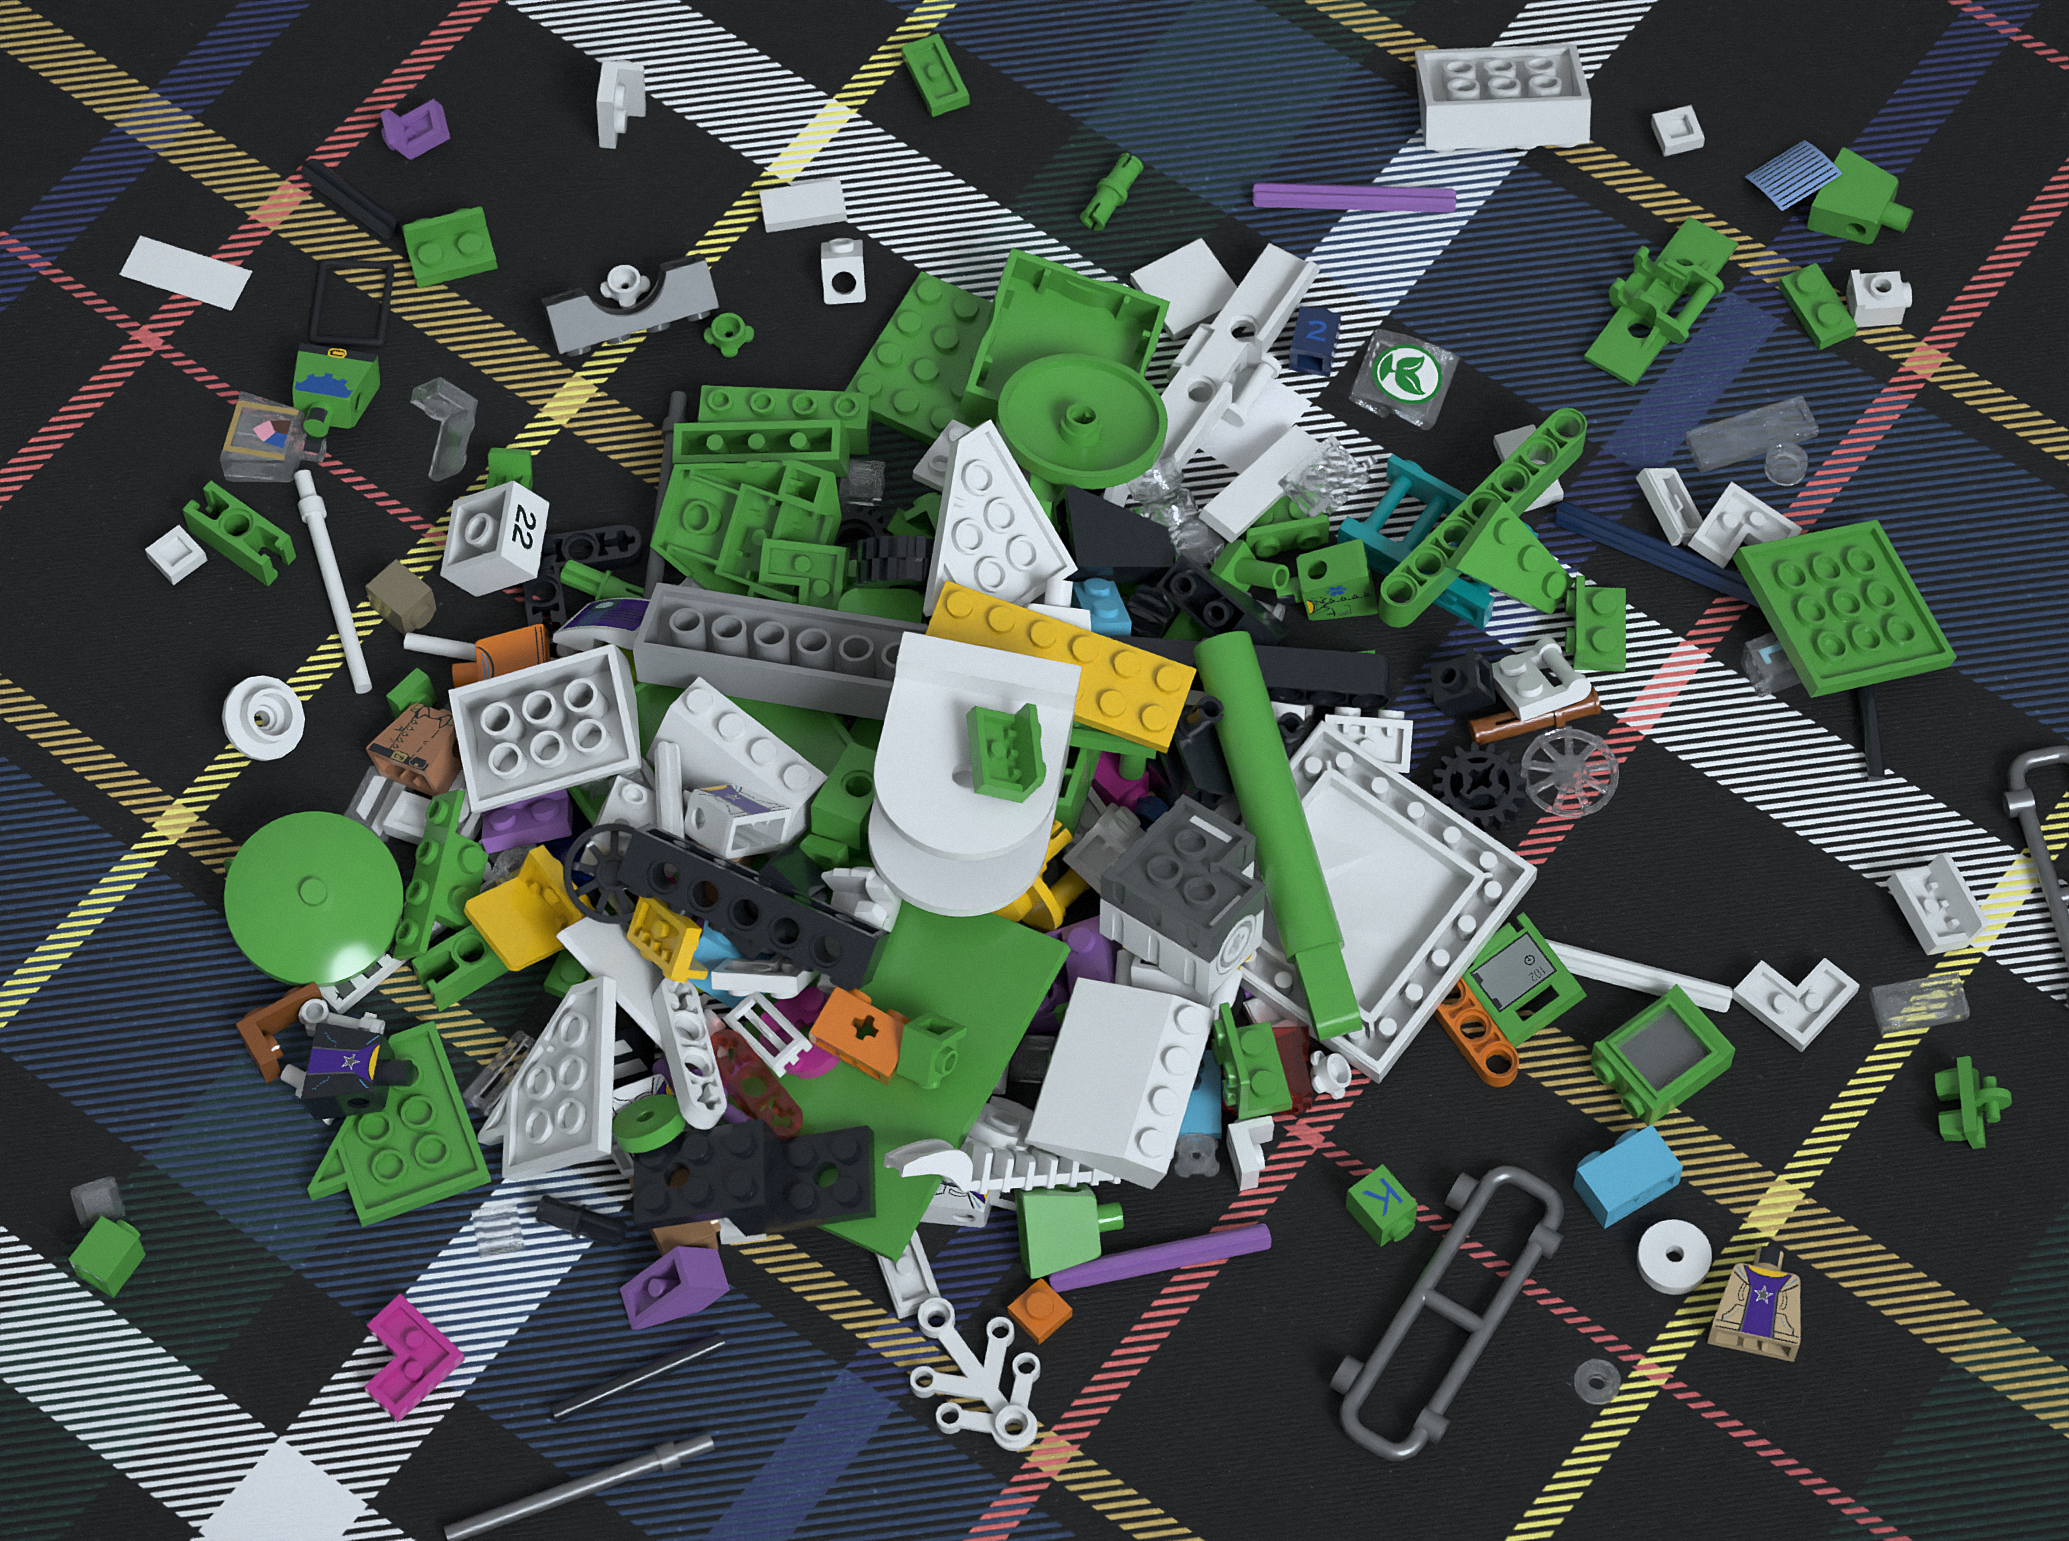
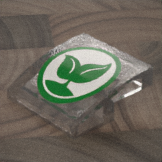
[1349,329,1460,431]

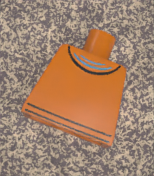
[452,624,551,688]

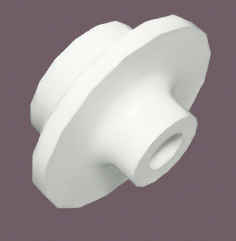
[222,675,305,761]

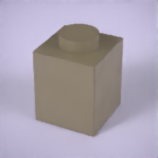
[365,559,437,636]

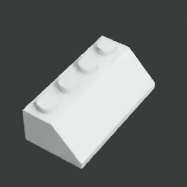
[646,676,828,859]
[556,910,729,1070]

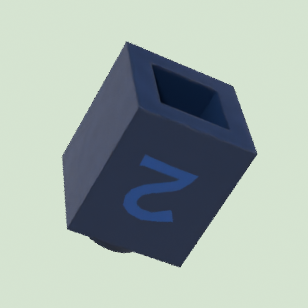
[1289,306,1341,377]

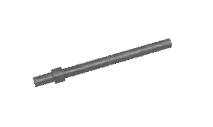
[444,1432,715,1541]

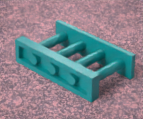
[1337,454,1538,630]

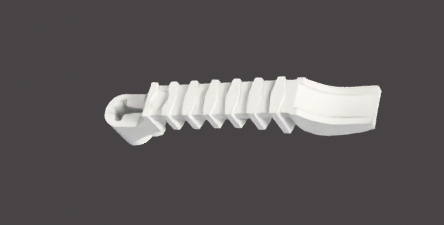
[883,1138,1175,1194]

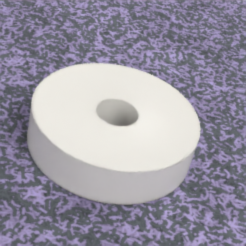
[1637,1220,1712,1295]

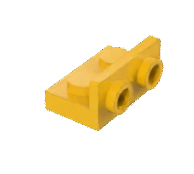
[626,896,709,983]

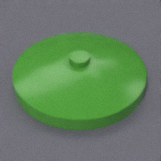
[996,353,1168,489]
[224,811,403,988]

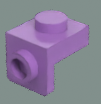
[381,99,450,160]

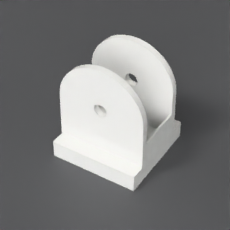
[868,631,1082,917]

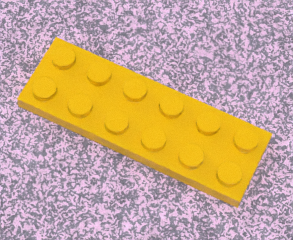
[925,580,1197,754]

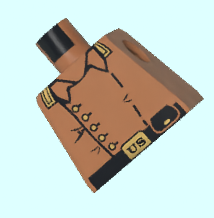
[366,698,463,796]

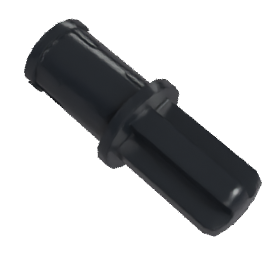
[535,1194,627,1247]

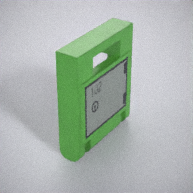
[1461,912,1586,1048]

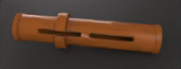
[1468,687,1601,747]

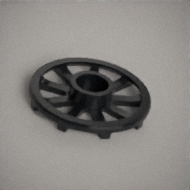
[563,823,636,924]

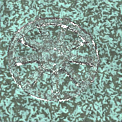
[1521,726,1619,817]

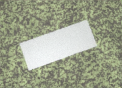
[119,236,252,311]

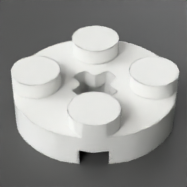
[964,1096,1041,1154]

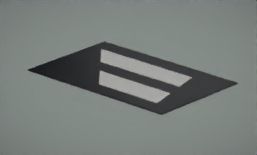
[613,1026,655,1089]

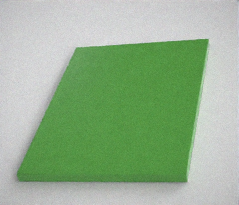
[715,856,1071,1263]

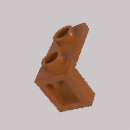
[236,982,323,1084]

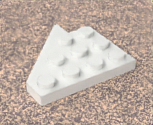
[923,419,1078,617]
[477,976,617,1181]

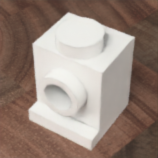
[1846,270,1912,327]

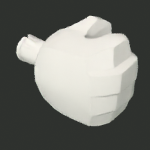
[817,866,902,994]

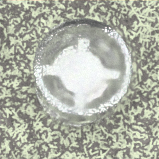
[1126,456,1199,529]

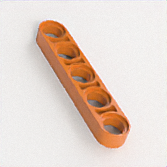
[1433,977,1519,1087]

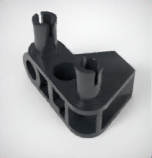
[1159,696,1305,810]

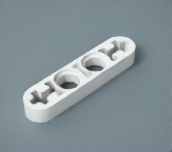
[652,977,727,1129]

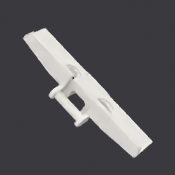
[1150,243,1320,480]

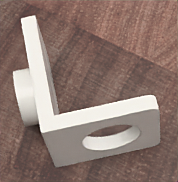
[821,238,866,304]

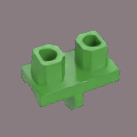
[1935,1056,2012,1149]

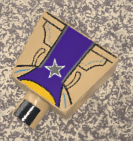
[1707,1246,1801,1362]

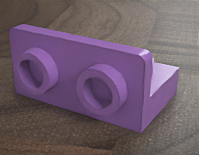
[482,788,573,854]

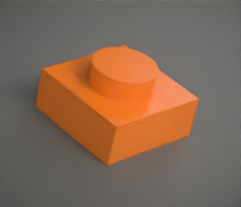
[1008,1278,1073,1345]

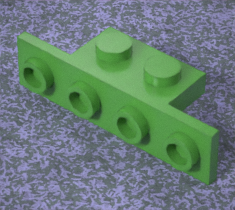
[393,789,489,961]

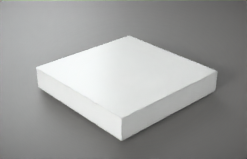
[1131,238,1237,342]

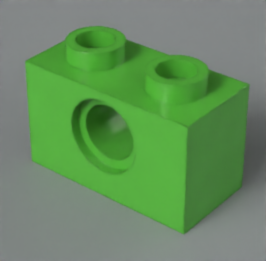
[811,742,877,850]

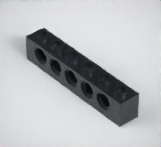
[616,823,891,990]

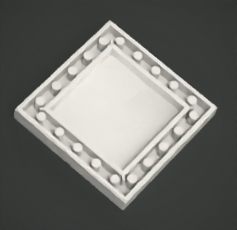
[1238,720,1537,1084]

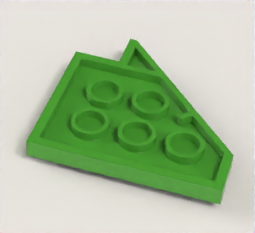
[307,1021,492,1228]

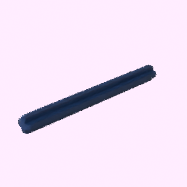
[1554,501,1760,608]

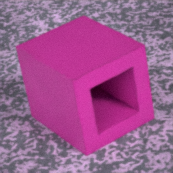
[1091,751,1149,812]

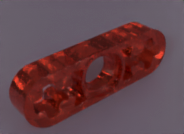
[710,1029,803,1140]

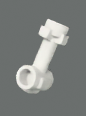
[298,999,385,1037]

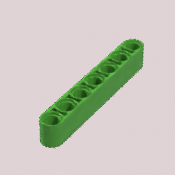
[1378,408,1587,628]

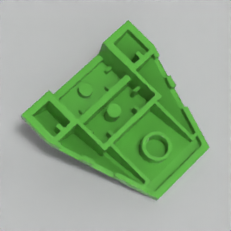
[650,460,842,604]

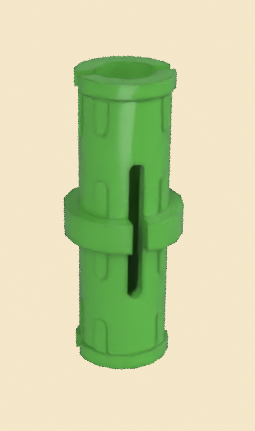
[1080,153,1143,231]

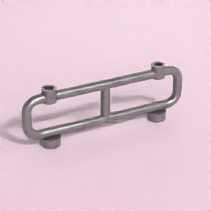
[2002,745,2069,1007]
[1330,1165,1564,1461]

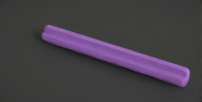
[1253,183,1456,213]
[1048,1223,1271,1293]

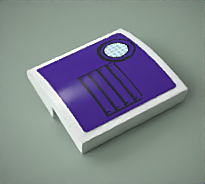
[553,597,650,652]

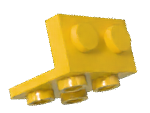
[464,845,595,971]

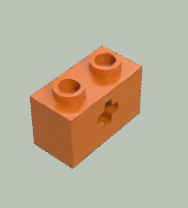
[809,986,911,1086]

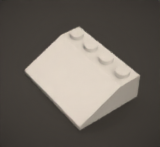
[1415,44,1591,153]
[448,643,641,814]
[1024,977,1216,1190]

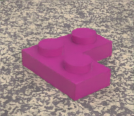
[364,1294,465,1423]

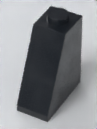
[1052,486,1176,583]

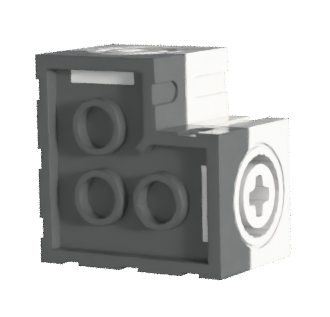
[1099,794,1266,998]

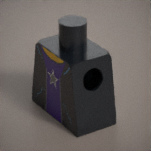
[301,1023,414,1120]

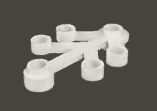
[910,1297,1040,1451]

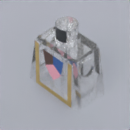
[220,392,327,482]

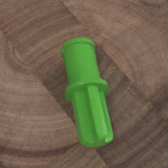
[560,560,644,601]

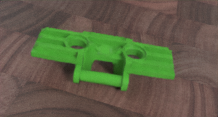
[1584,217,1738,387]

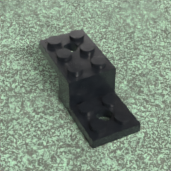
[634,1119,876,1237]

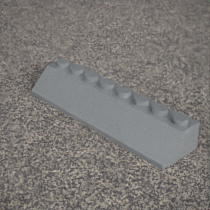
[632,582,928,721]

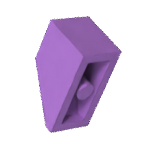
[620,1246,730,1330]

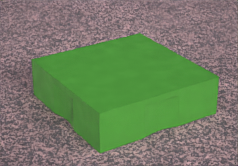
[957,248,1170,425]

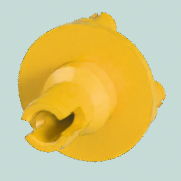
[991,819,1091,933]

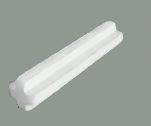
[654,741,685,839]

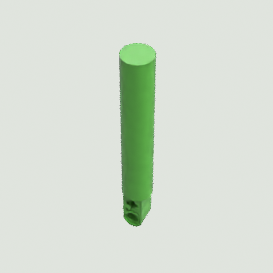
[1192,631,1363,1042]

